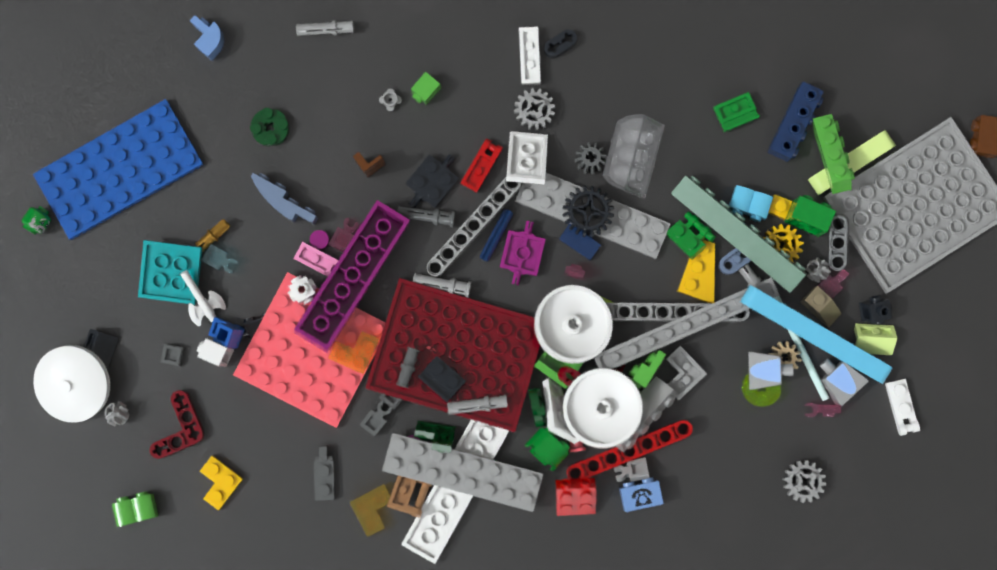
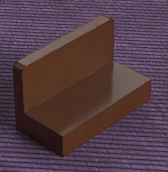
[353,152,386,178]

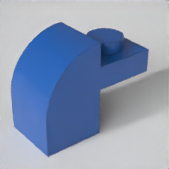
[208,317,245,348]

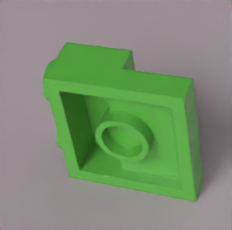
[628,350,666,389]

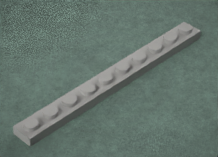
[594,278,779,369]

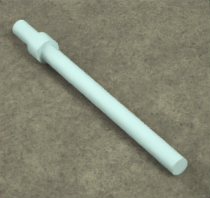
[774,296,829,401]

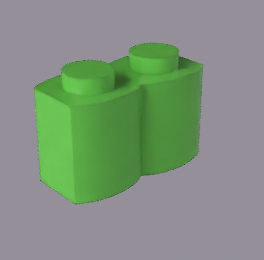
[112,491,158,527]

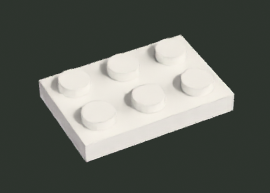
[506,131,548,184]

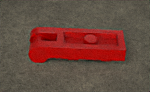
[460,138,503,193]

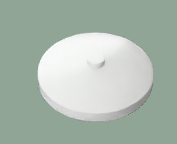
[534,285,612,364]
[34,345,110,422]
[563,369,642,448]

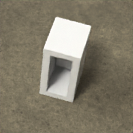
[197,339,234,367]

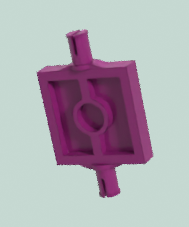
[500,221,546,286]

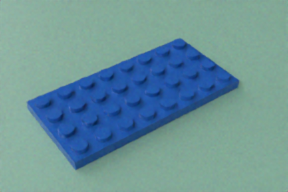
[33,99,204,240]

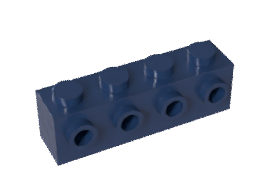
[767,82,824,162]

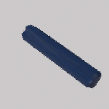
[480,209,513,262]

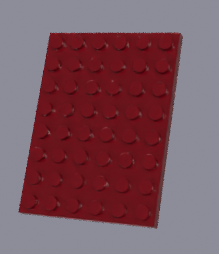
[365,278,540,433]

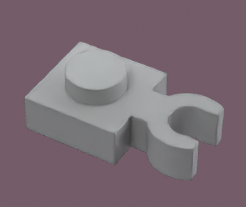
[614,458,650,482]

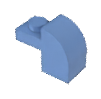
[190,15,224,61]

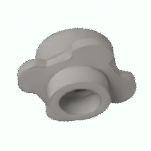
[379,89,402,111]

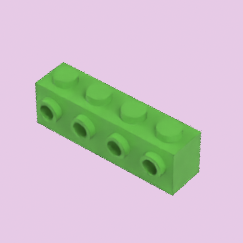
[813,114,855,194]

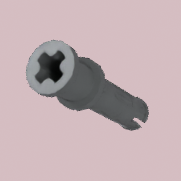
[397,206,456,228]

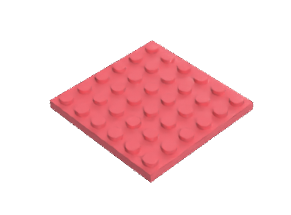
[233,272,385,428]

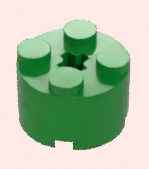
[525,427,570,471]

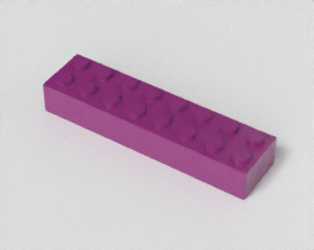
[294,200,410,353]

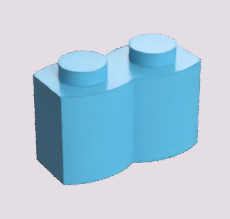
[729,185,773,222]

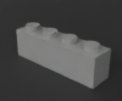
[616,376,675,453]

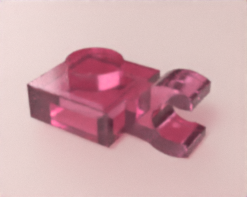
[817,269,849,299]
[805,403,841,417]

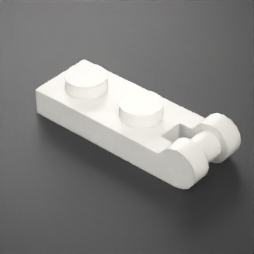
[885,379,920,436]

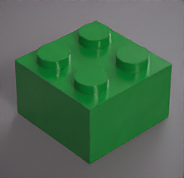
[784,195,836,237]

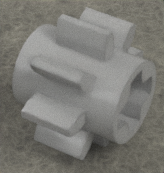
[805,257,831,283]
[104,401,129,427]

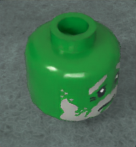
[21,206,51,235]

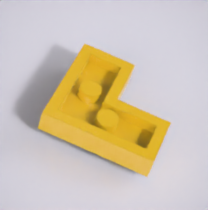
[200,456,243,510]

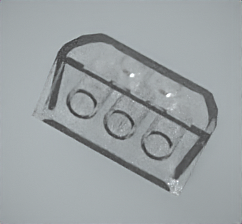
[603,114,665,199]

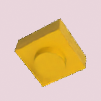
[768,194,792,220]

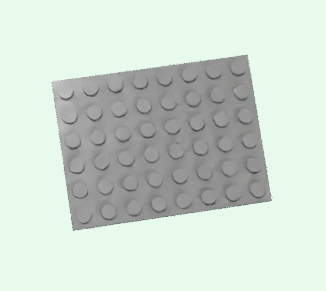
[823,117,997,294]

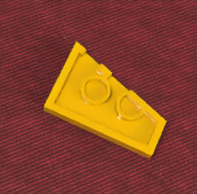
[677,240,715,304]

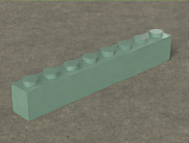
[671,175,806,293]

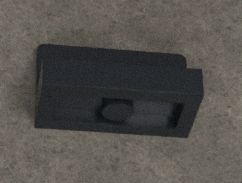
[84,329,118,371]

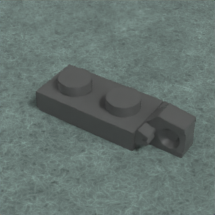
[314,446,335,501]

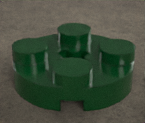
[250,108,289,147]
[528,388,547,428]

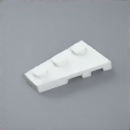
[543,378,580,444]

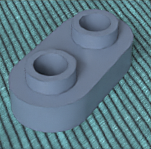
[719,248,751,275]

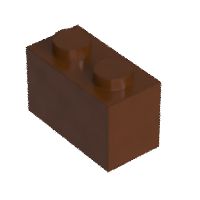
[969,115,997,158]

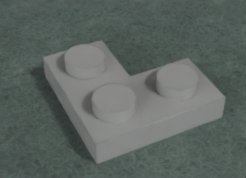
[666,346,707,400]

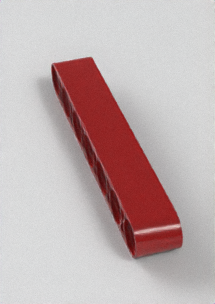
[566,420,693,479]

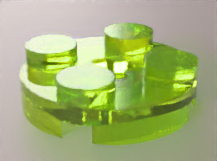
[741,373,781,407]

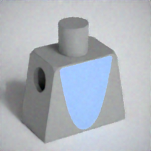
[749,352,793,390]
[820,359,869,406]

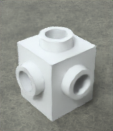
[288,275,317,305]

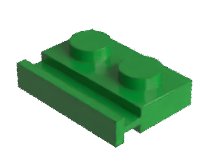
[713,92,760,133]

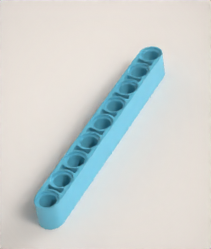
[740,285,893,384]

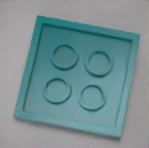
[138,240,203,305]

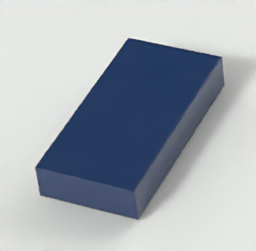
[559,224,601,261]

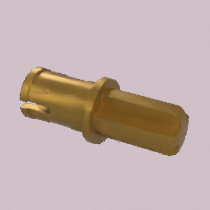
[195,219,230,252]

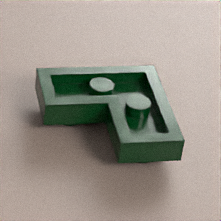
[414,420,456,453]

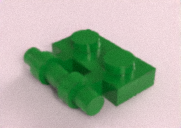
[666,211,716,260]

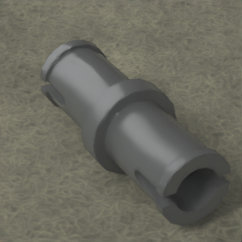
[396,347,419,388]

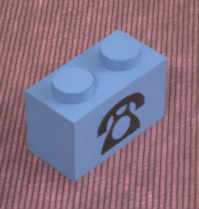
[619,477,664,512]

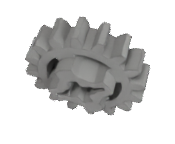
[514,88,555,130]
[782,460,826,503]

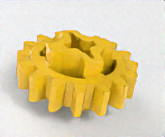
[763,224,804,262]

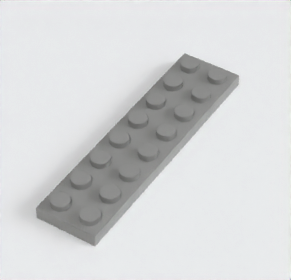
[515,173,670,259]
[382,433,543,512]

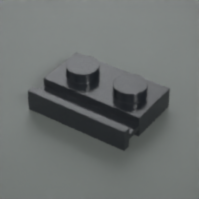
[418,356,466,403]

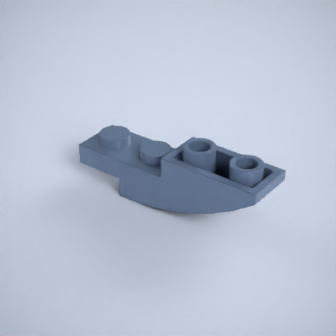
[251,173,318,225]

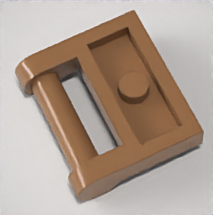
[387,475,432,518]

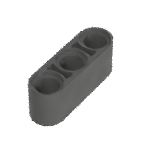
[829,214,849,271]

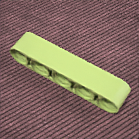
[808,130,896,195]

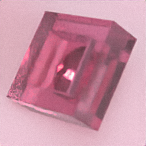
[564,264,585,280]

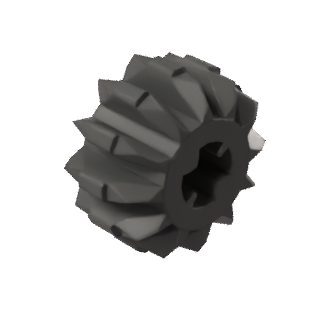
[574,142,607,175]

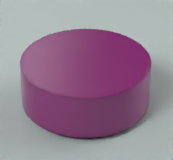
[310,230,329,250]

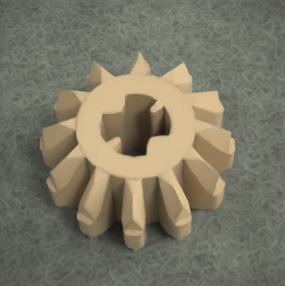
[768,341,801,369]

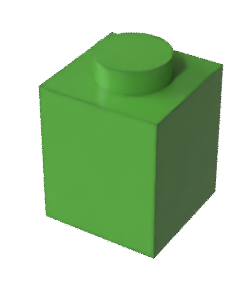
[411,72,441,105]

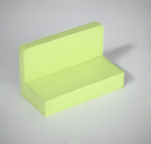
[854,324,897,355]

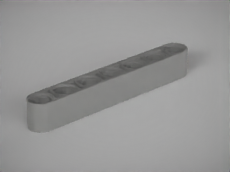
[427,177,521,278]

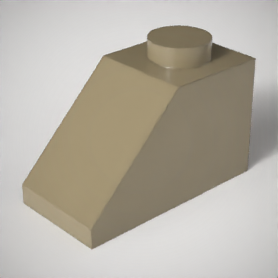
[800,286,842,328]

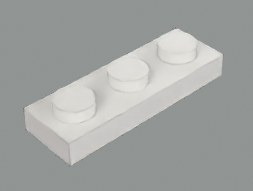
[519,27,541,85]

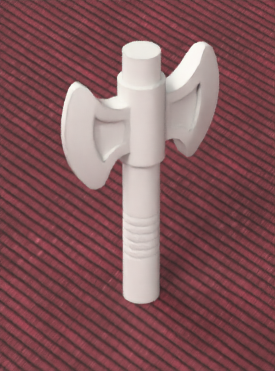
[180,270,226,326]

